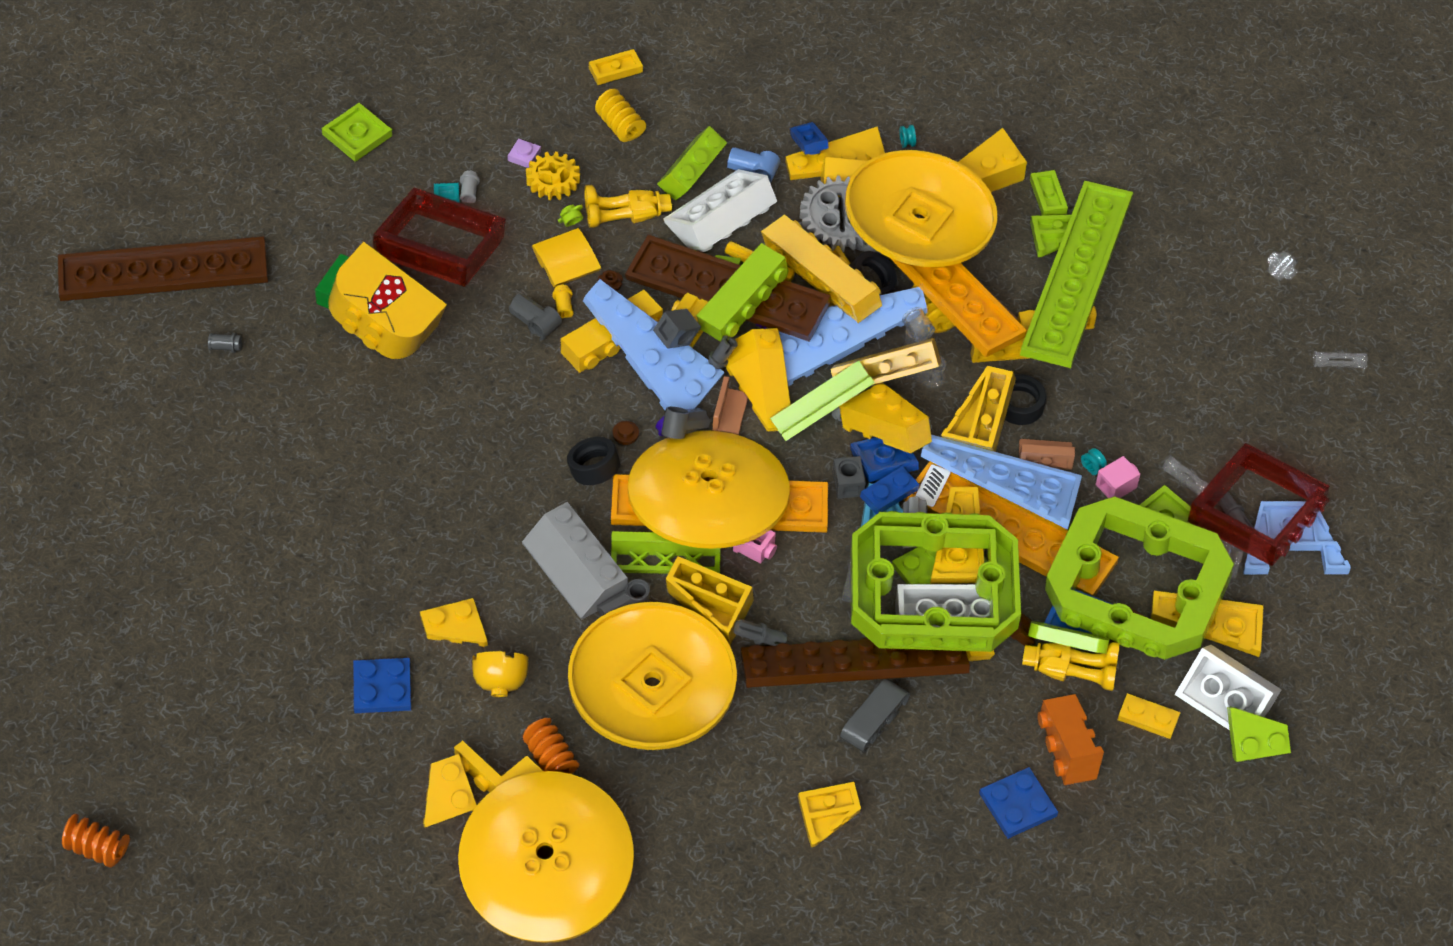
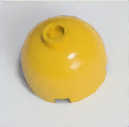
[472,651,529,697]

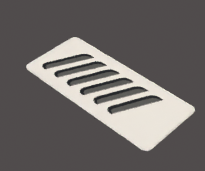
[915,464,950,507]

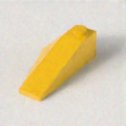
[726,328,790,431]

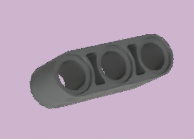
[840,679,910,753]

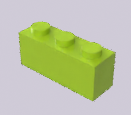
[657,126,727,200]

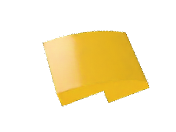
[532,228,601,287]

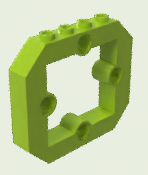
[1045,496,1234,660]
[851,511,1021,652]

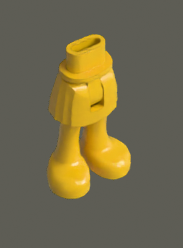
[584,185,672,228]
[1022,642,1120,691]

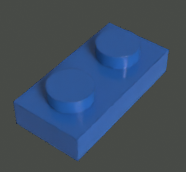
[790,122,829,155]
[860,466,920,514]

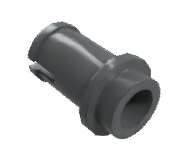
[208,332,243,353]
[708,336,738,369]

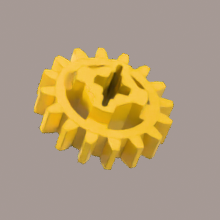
[526,151,580,200]

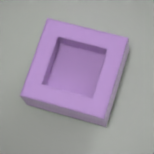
[508,139,541,168]

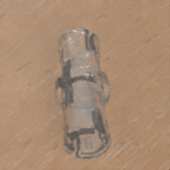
[1312,350,1367,370]
[1162,456,1214,500]

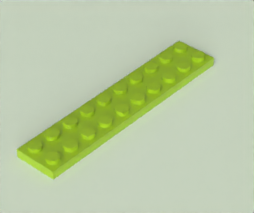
[1020,181,1133,368]

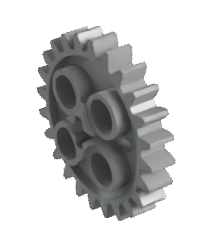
[799,176,865,252]

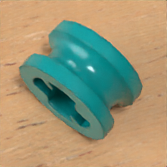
[899,125,916,148]
[1081,448,1107,475]

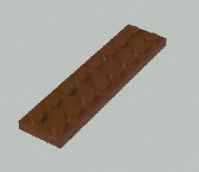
[625,235,832,342]
[58,237,268,301]
[741,638,970,688]

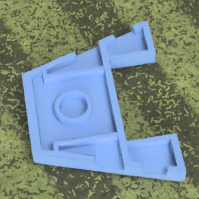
[1243,501,1351,575]

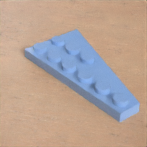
[583,279,724,410]

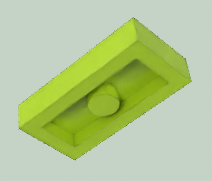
[1030,170,1068,215]

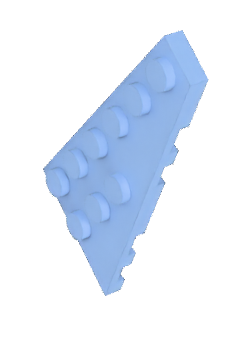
[779,287,928,386]
[921,435,1082,530]

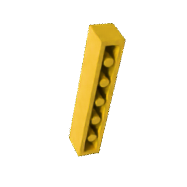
[761,214,882,323]

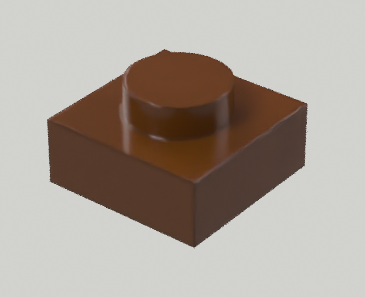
[1010,612,1035,646]

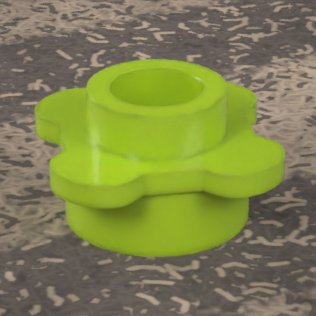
[558,205,583,227]

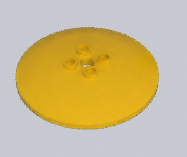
[845,150,997,267]
[628,431,790,549]
[568,602,737,750]
[458,771,634,943]

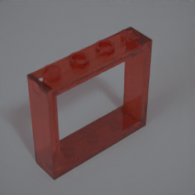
[372,187,506,287]
[1187,443,1330,566]

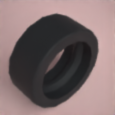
[849,251,897,296]
[1005,374,1047,425]
[567,437,621,485]

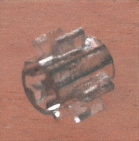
[1267,250,1298,281]

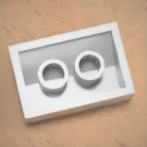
[1175,645,1281,730]

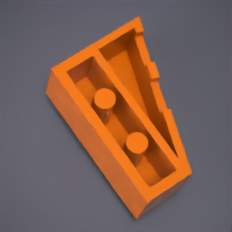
[1038,694,1104,785]

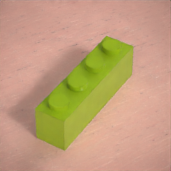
[696,243,789,342]

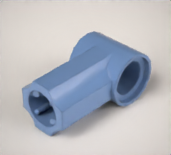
[727,147,781,183]

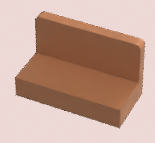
[712,376,748,435]
[1019,439,1075,470]

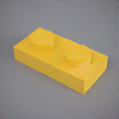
[589,49,643,85]
[1117,693,1180,739]

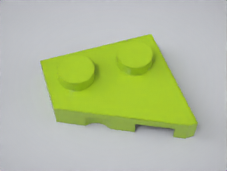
[1030,215,1071,257]
[1227,706,1291,762]

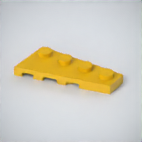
[785,126,885,180]
[930,487,985,584]
[1151,591,1263,657]

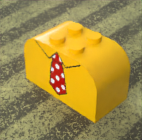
[328,242,447,359]

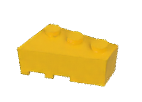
[958,128,1027,192]
[941,366,1016,452]
[839,382,932,453]
[666,556,754,645]

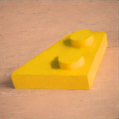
[420,598,488,647]
[423,754,477,827]
[798,782,861,847]

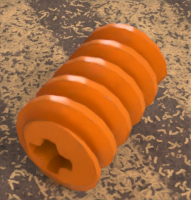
[523,718,579,774]
[62,813,130,868]

